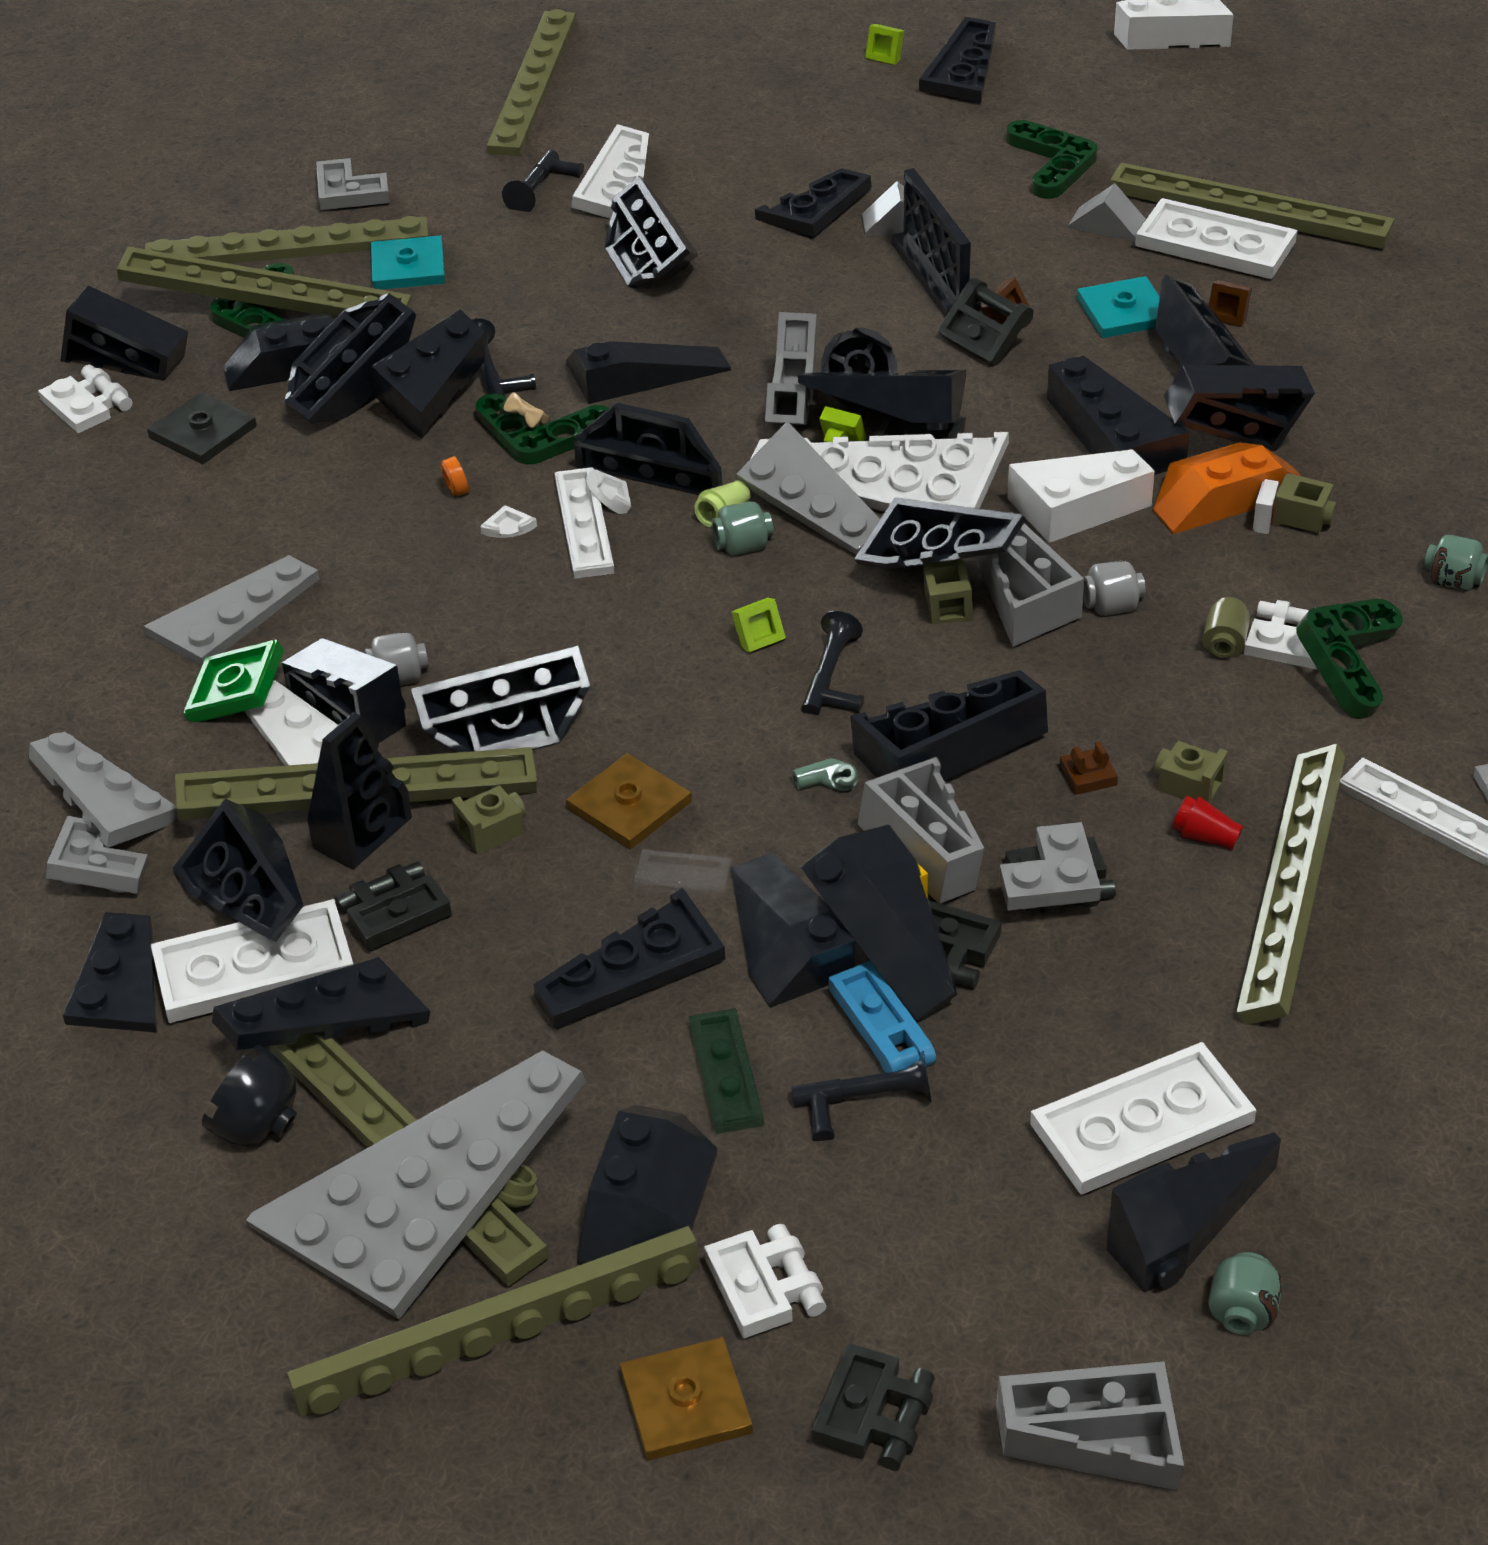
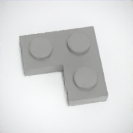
[316,158,390,210]
[46,816,148,894]
[999,822,1101,911]

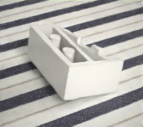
[1114,0,1233,50]
[1007,449,1155,543]

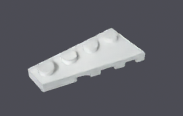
[571,124,649,219]
[244,680,338,766]

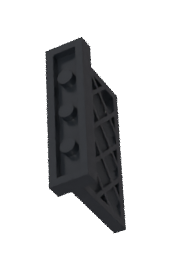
[892,168,981,317]

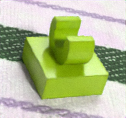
[865,24,905,65]
[819,406,866,442]
[731,598,786,652]

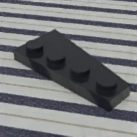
[919,17,996,103]
[533,887,726,1028]
[212,957,430,1050]

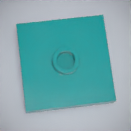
[371,235,445,290]
[1077,276,1160,338]

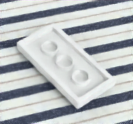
[1135,198,1297,279]
[151,899,353,1023]
[1030,1042,1256,1195]

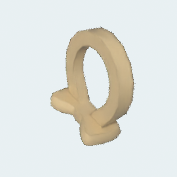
[504,392,551,428]

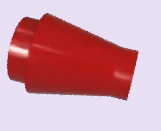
[1172,796,1244,850]

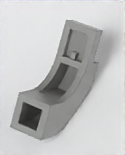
[765,312,818,425]

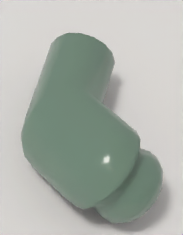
[791,758,858,792]

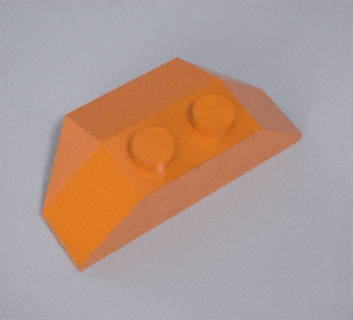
[1153,442,1302,534]

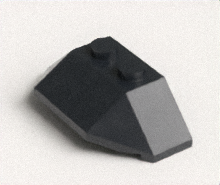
[605,176,698,288]
[1156,274,1255,369]
[284,293,416,424]
[223,313,335,391]
[574,402,722,495]
[411,646,590,753]
[578,1105,717,1265]

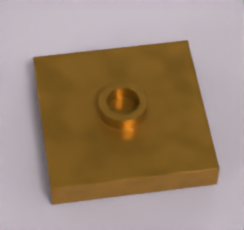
[566,753,692,850]
[620,1337,753,1461]

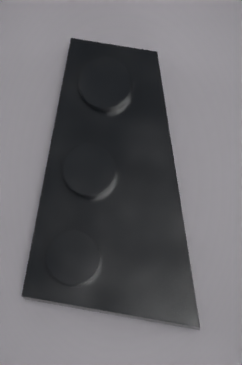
[755,168,872,237]
[63,912,157,1033]

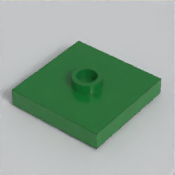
[183,640,284,722]

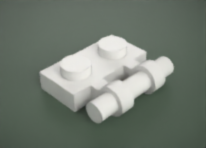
[38,365,132,433]
[1244,600,1343,670]
[704,1224,827,1339]

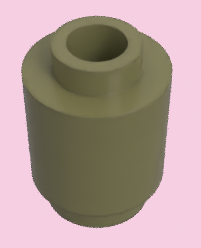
[1202,597,1250,658]

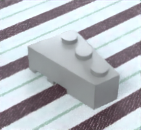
[977,512,1084,647]
[858,757,984,904]
[996,1361,1184,1491]

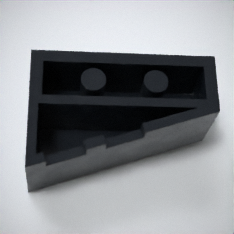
[60,286,188,381]
[1164,365,1315,451]
[282,638,407,743]

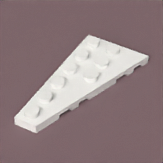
[751,432,1009,512]

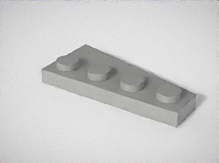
[736,421,880,555]
[143,555,319,666]
[29,732,178,848]

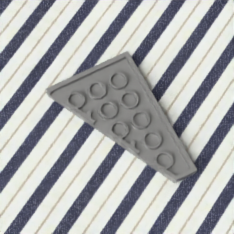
[246,1050,586,1319]

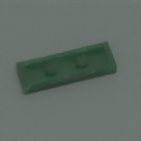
[689,1008,764,1134]

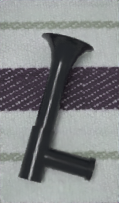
[502,150,584,212]
[472,318,536,396]
[801,611,864,715]
[792,1051,932,1141]

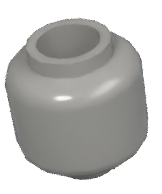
[1083,560,1146,616]
[365,631,429,686]

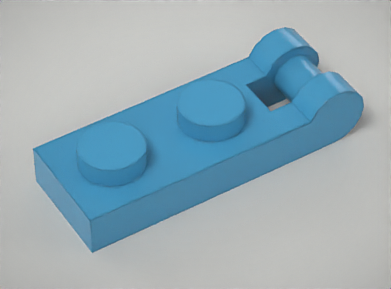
[829,961,936,1073]

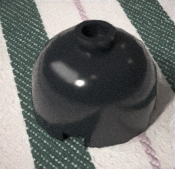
[820,327,897,407]
[202,1045,297,1146]

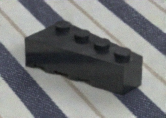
[1047,356,1190,475]
[850,670,1048,781]

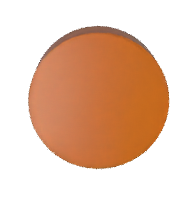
[440,456,470,497]

